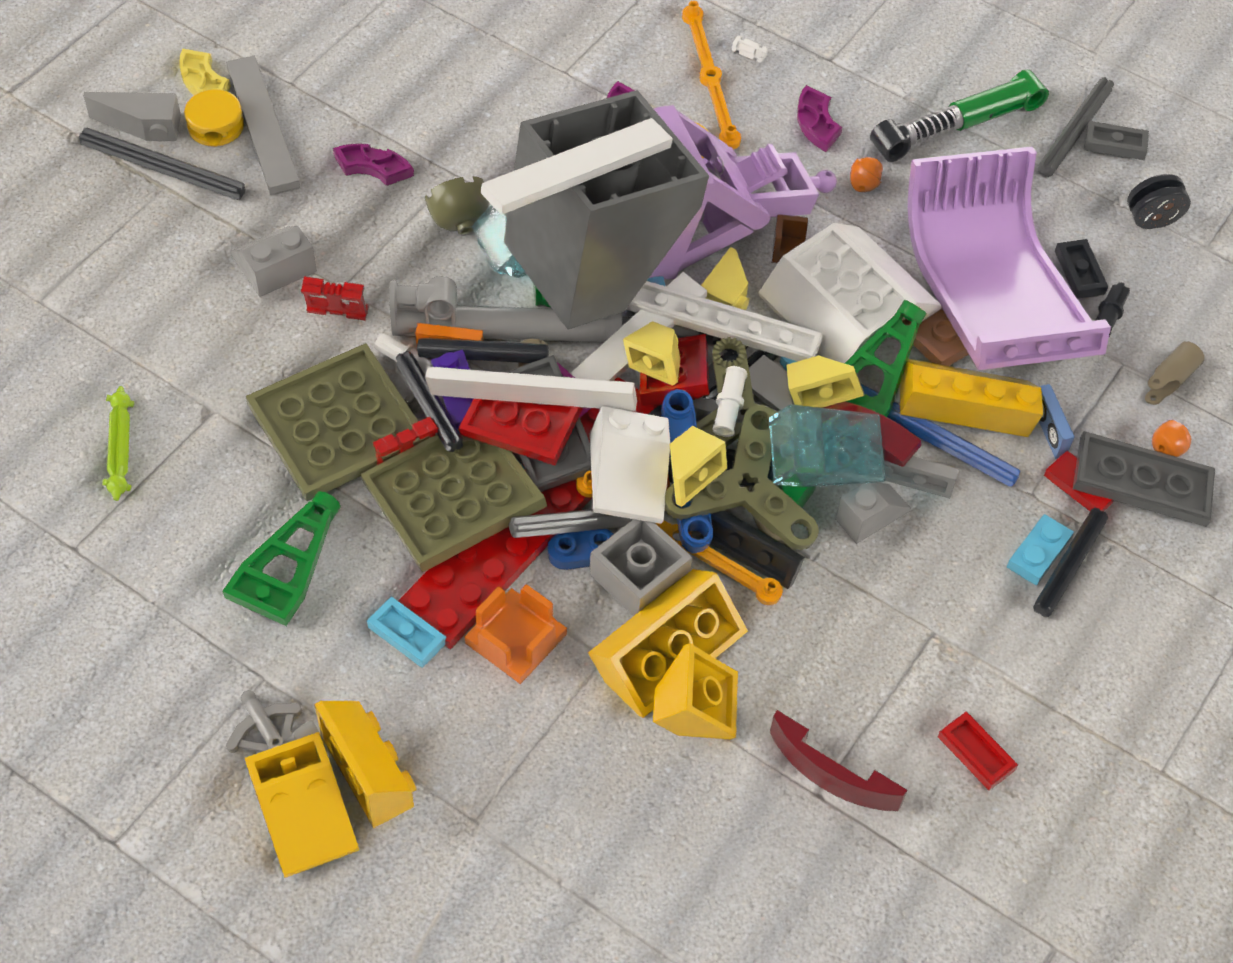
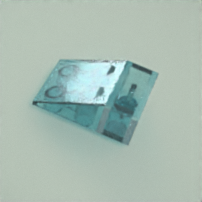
[769,404,886,487]

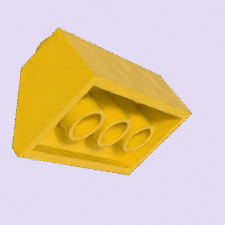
[900,359,1043,437]
[588,569,748,718]

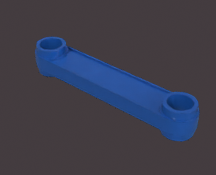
[661,389,713,553]

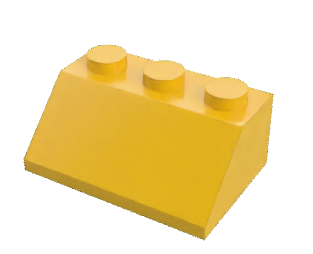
[314,701,416,828]

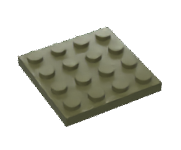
[245,343,429,501]
[360,428,547,573]

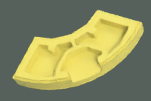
[179,49,231,95]

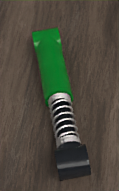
[870,69,1049,162]

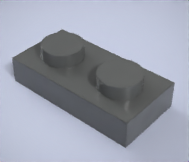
[1084,121,1149,160]

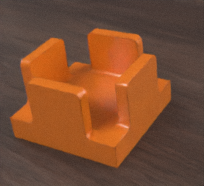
[465,584,567,684]

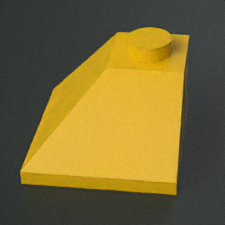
[653,643,738,740]

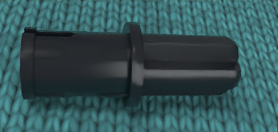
[1095,282,1130,337]

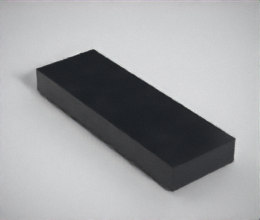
[699,510,805,589]

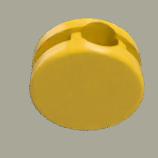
[184,89,244,146]

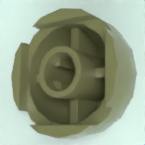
[424,176,490,234]

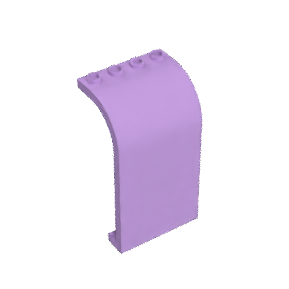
[908,147,1111,370]

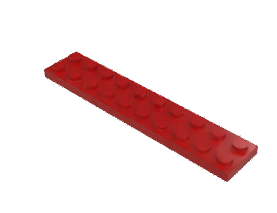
[398,377,657,650]

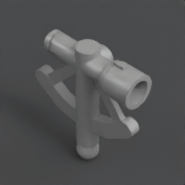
[226,690,323,753]

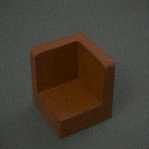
[772,214,808,263]

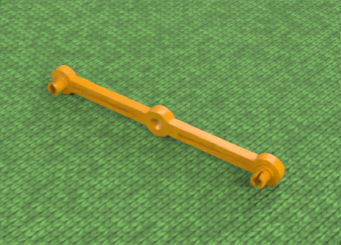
[682,1,741,149]
[576,471,783,605]

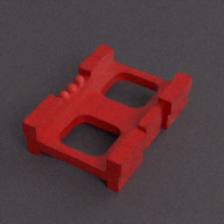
[301,276,369,321]
[373,417,438,465]

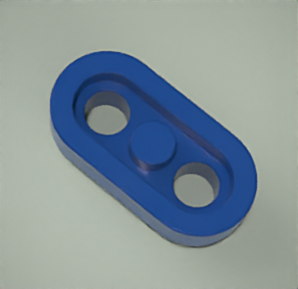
[548,529,614,570]

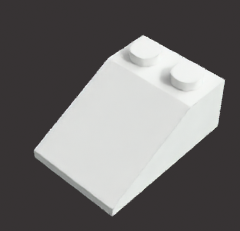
[590,406,670,524]

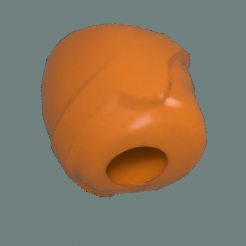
[850,157,883,192]
[1152,420,1191,457]

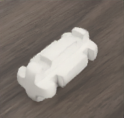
[732,36,768,63]

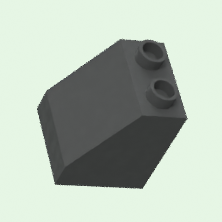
[503,90,709,329]

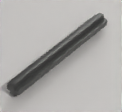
[1038,77,1114,177]

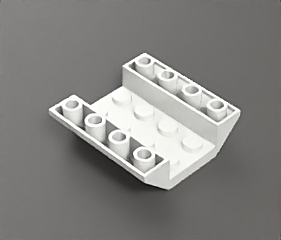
[759,223,941,363]

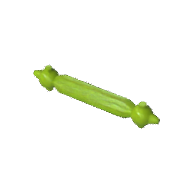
[102,386,134,501]

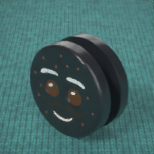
[1127,174,1191,229]

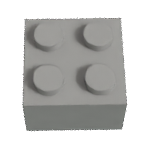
[590,519,692,616]

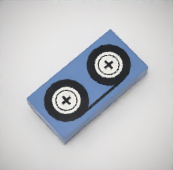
[1039,384,1075,459]

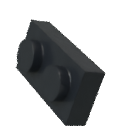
[1055,239,1108,299]

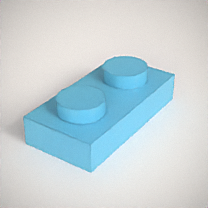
[1007,514,1074,586]
[367,596,446,668]

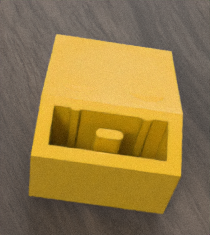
[244,732,359,878]

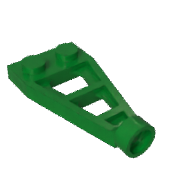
[844,300,927,417]
[222,491,341,627]

